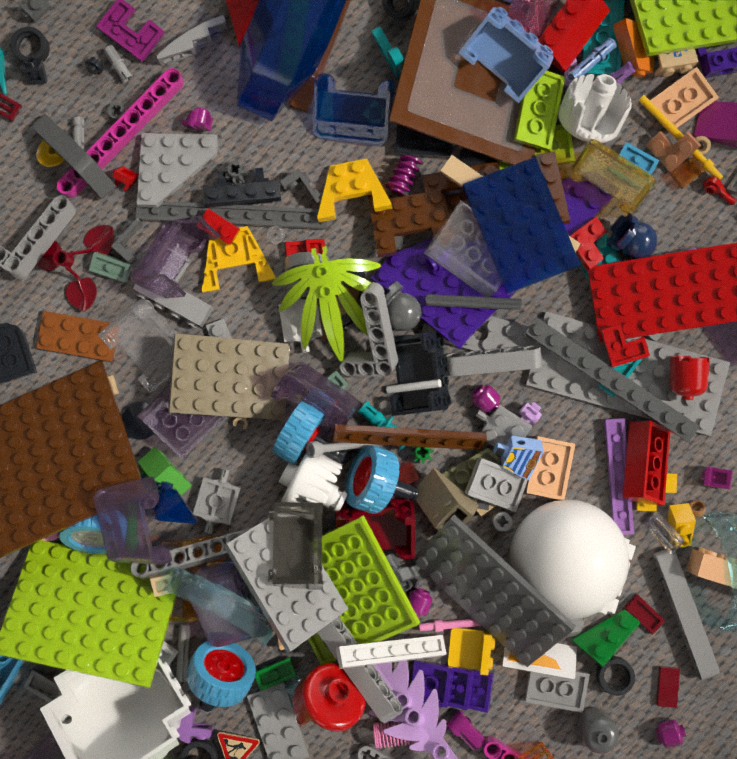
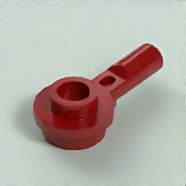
[702,177,737,205]

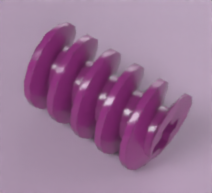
[386,154,423,197]

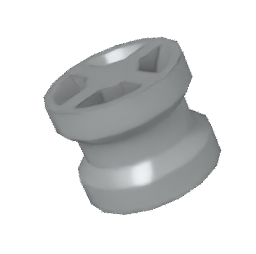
[491,511,512,532]

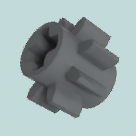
[223,159,248,185]

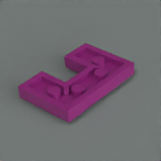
[96,0,165,63]

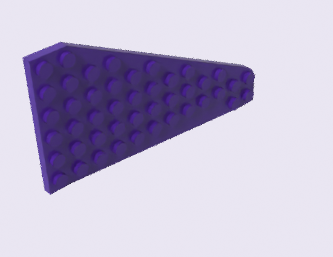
[371,171,620,350]

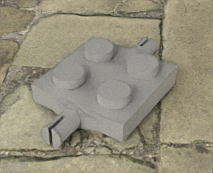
[475,405,532,447]
[193,468,241,534]

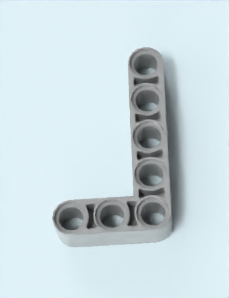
[0,195,76,279]
[340,282,398,377]

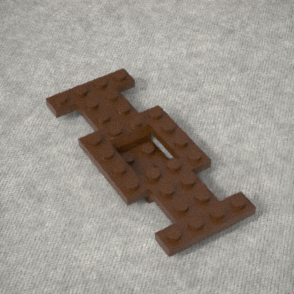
[368,151,570,258]

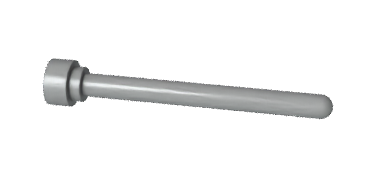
[307,441,380,458]

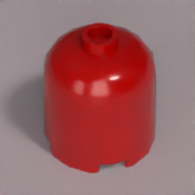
[669,355,710,400]

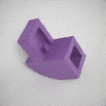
[177,706,214,744]

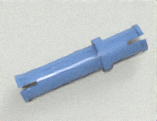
[567,38,616,81]

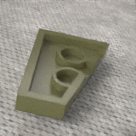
[442,448,501,497]

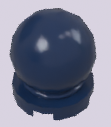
[607,213,657,259]

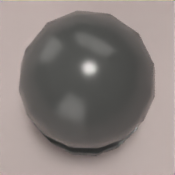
[375,281,422,331]

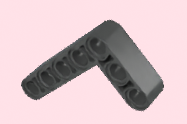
[31,114,116,199]

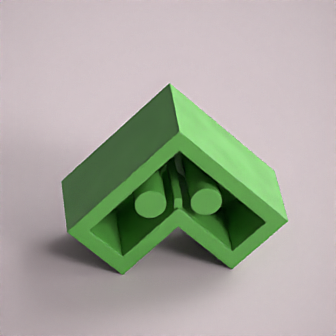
[138,446,192,501]

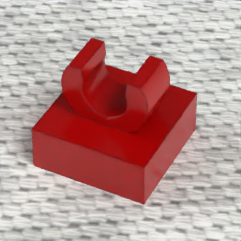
[112,166,139,191]

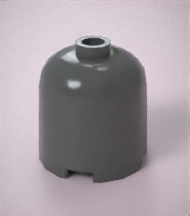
[575,707,619,754]

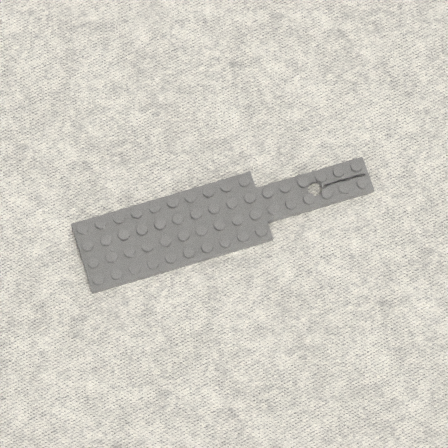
[421,312,730,436]

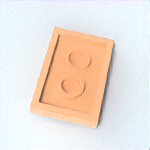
[650,67,719,134]
[525,436,575,500]

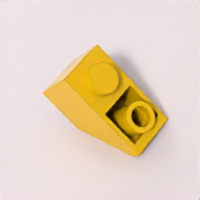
[668,503,696,548]

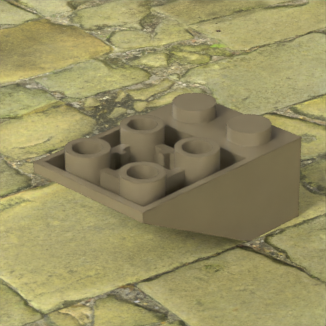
[416,468,479,531]

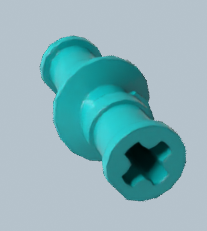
[357,400,405,451]

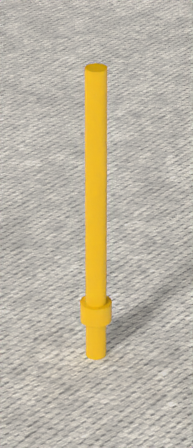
[639,95,723,179]

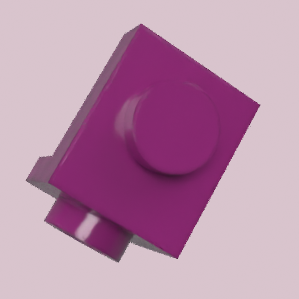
[701,466,733,490]

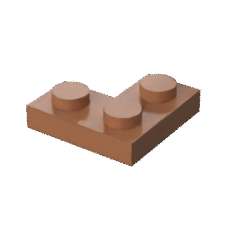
[645,131,701,173]

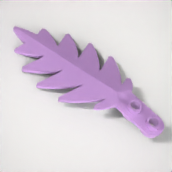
[369,661,458,759]

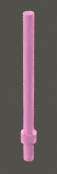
[419,619,482,632]

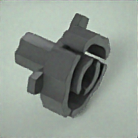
[386,554,422,594]

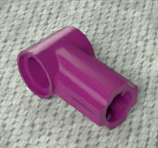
[446,710,486,751]

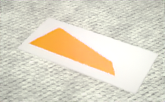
[503,643,577,679]

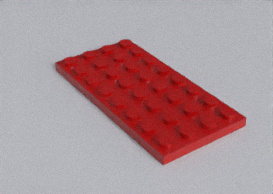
[587,242,737,343]

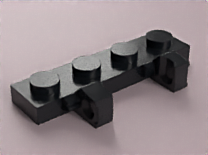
[203,168,281,208]

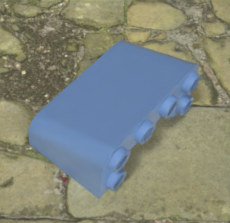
[458,7,553,103]

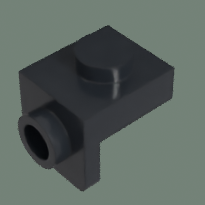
[20,58,47,84]

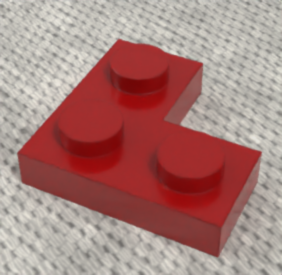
[570,216,607,270]
[600,324,650,367]

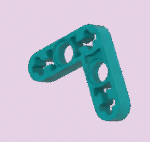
[371,26,404,79]

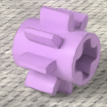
[518,402,542,425]

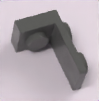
[280,169,321,206]
[111,218,143,264]

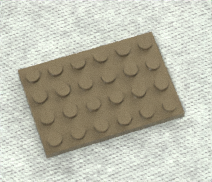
[168,333,290,420]

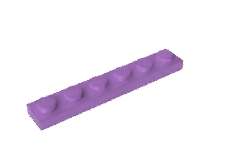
[604,418,634,535]

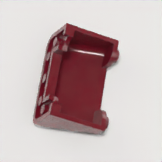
[336,498,415,560]

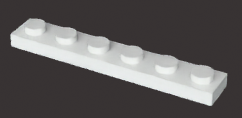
[336,635,446,669]

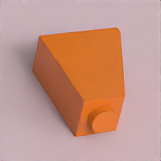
[613,18,654,78]

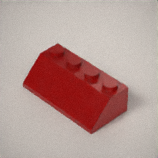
[538,0,610,72]
[622,421,671,506]

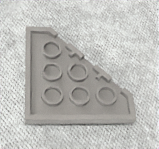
[137,133,218,208]

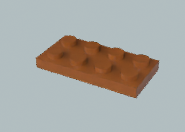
[36,311,120,362]

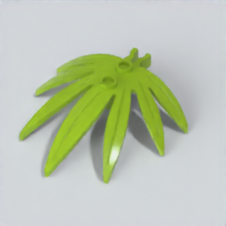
[272,246,381,362]

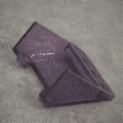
[94,477,173,565]

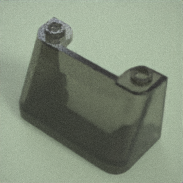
[268,502,323,590]

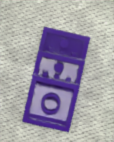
[411,660,494,713]

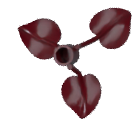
[36,225,114,312]

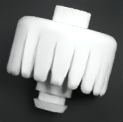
[558,74,632,143]
[279,452,348,521]

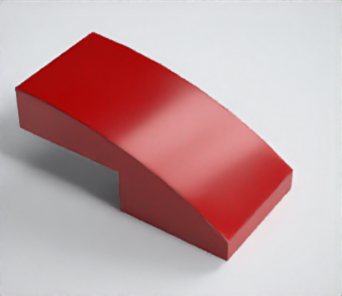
[284,239,325,257]

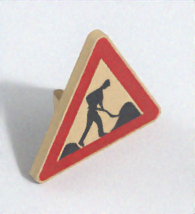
[217,732,260,759]

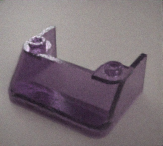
[131,215,220,299]

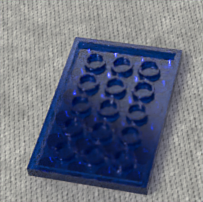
[462,157,581,295]

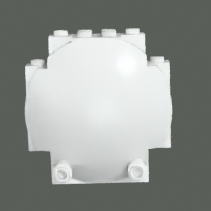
[40,653,191,759]

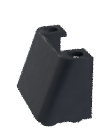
[390,333,451,416]

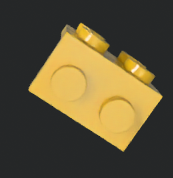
[448,628,495,675]

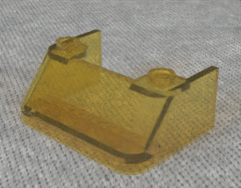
[564,139,657,216]

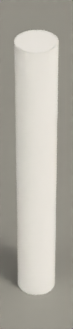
[386,379,441,393]

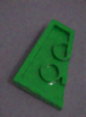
[572,610,640,667]

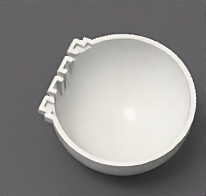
[509,500,635,619]

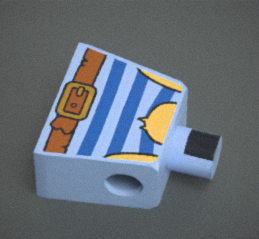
[493,436,544,480]

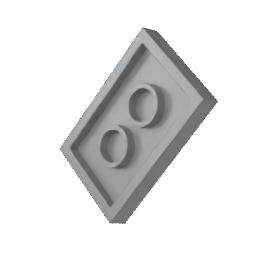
[465,457,528,512]
[524,670,590,713]

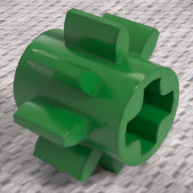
[410,446,434,464]

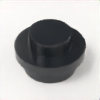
[85,57,104,75]

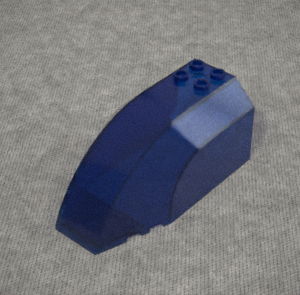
[237,0,346,122]

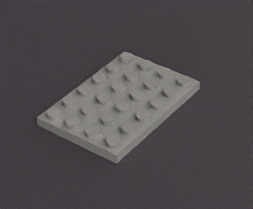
[224,509,348,653]

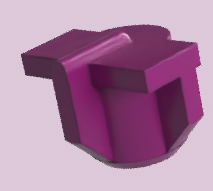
[181,107,213,132]

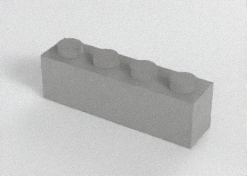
[133,269,213,328]

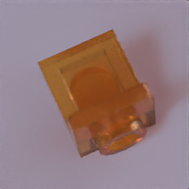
[670,157,705,189]

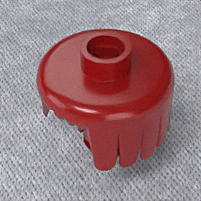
[292,663,366,733]

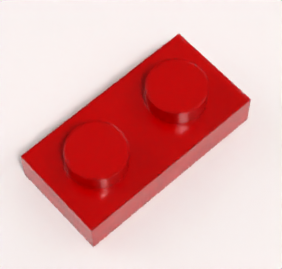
[198,208,241,246]

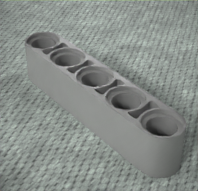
[446,345,542,376]

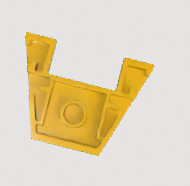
[317,158,392,222]
[202,226,276,293]

